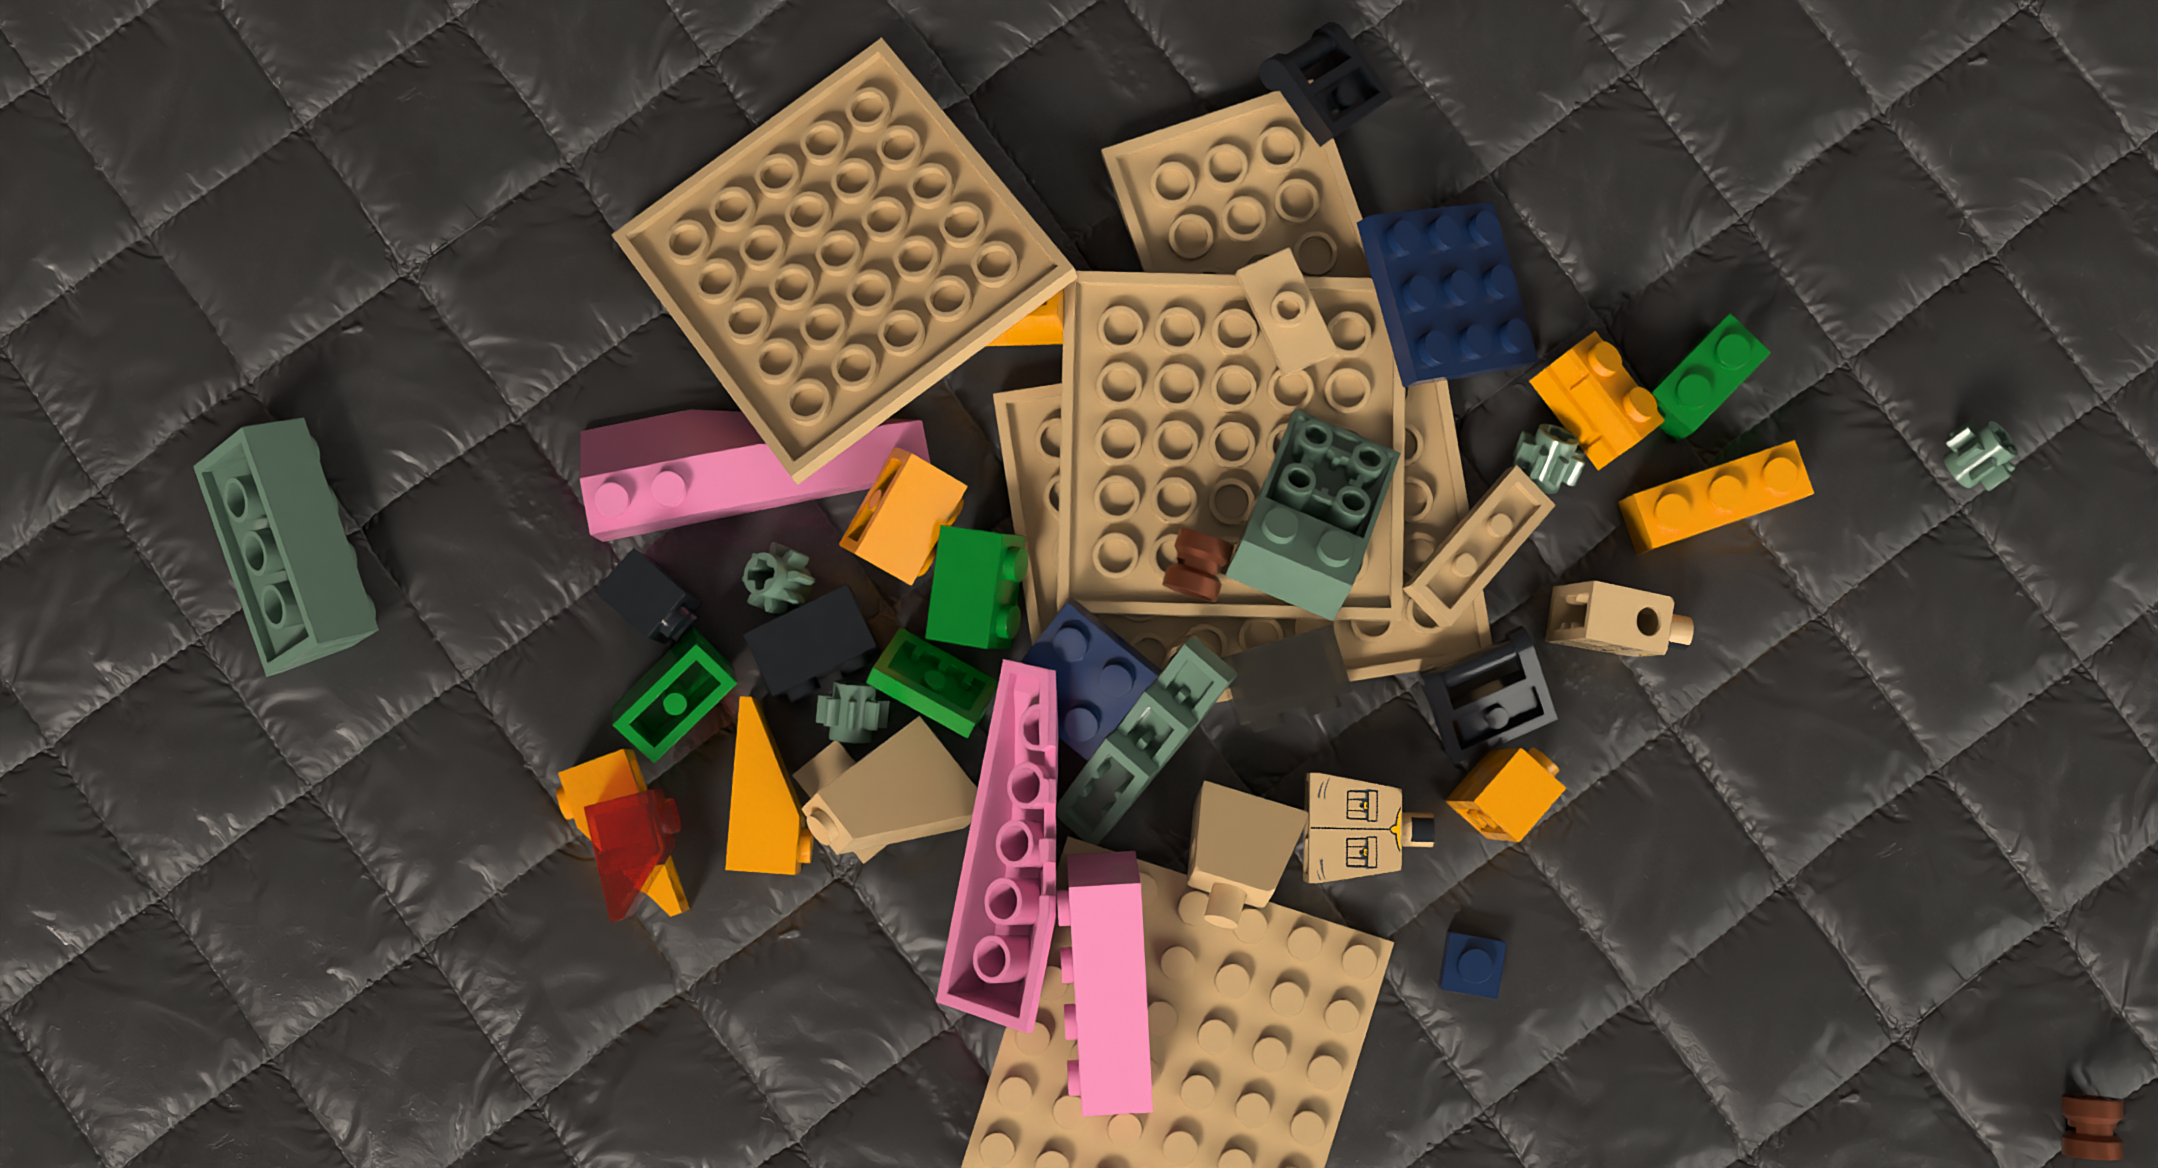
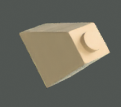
[801,716,978,855]

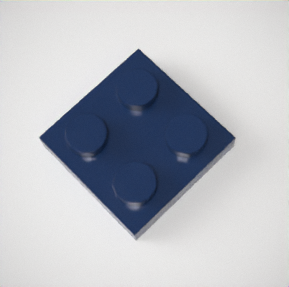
[1020,598,1162,761]

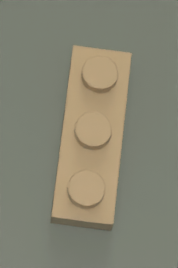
[1402,465,1555,628]

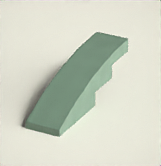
[1056,636,1238,846]

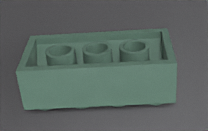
[193,417,379,677]

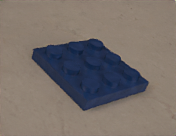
[1357,202,1539,388]

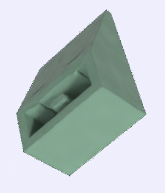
[1225,409,1401,621]

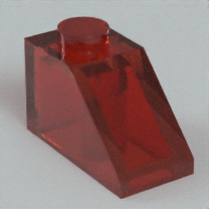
[584,789,681,922]

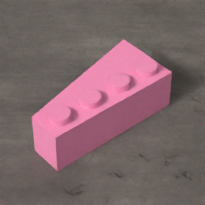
[1057,851,1153,1116]

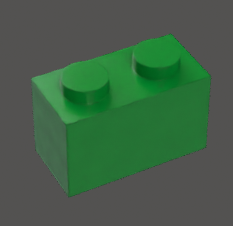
[1648,313,1771,443]
[925,525,1028,649]
[612,627,737,763]

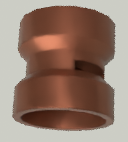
[1162,528,1234,602]
[2061,1094,2124,1160]

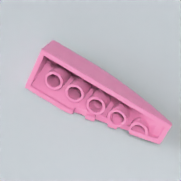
[579,409,931,542]
[936,659,1058,1033]

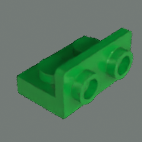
[866,628,999,739]

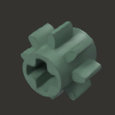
[1943,418,2018,491]
[1512,424,1585,494]
[742,542,815,616]
[816,680,889,743]

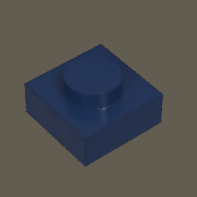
[1438,931,1507,999]

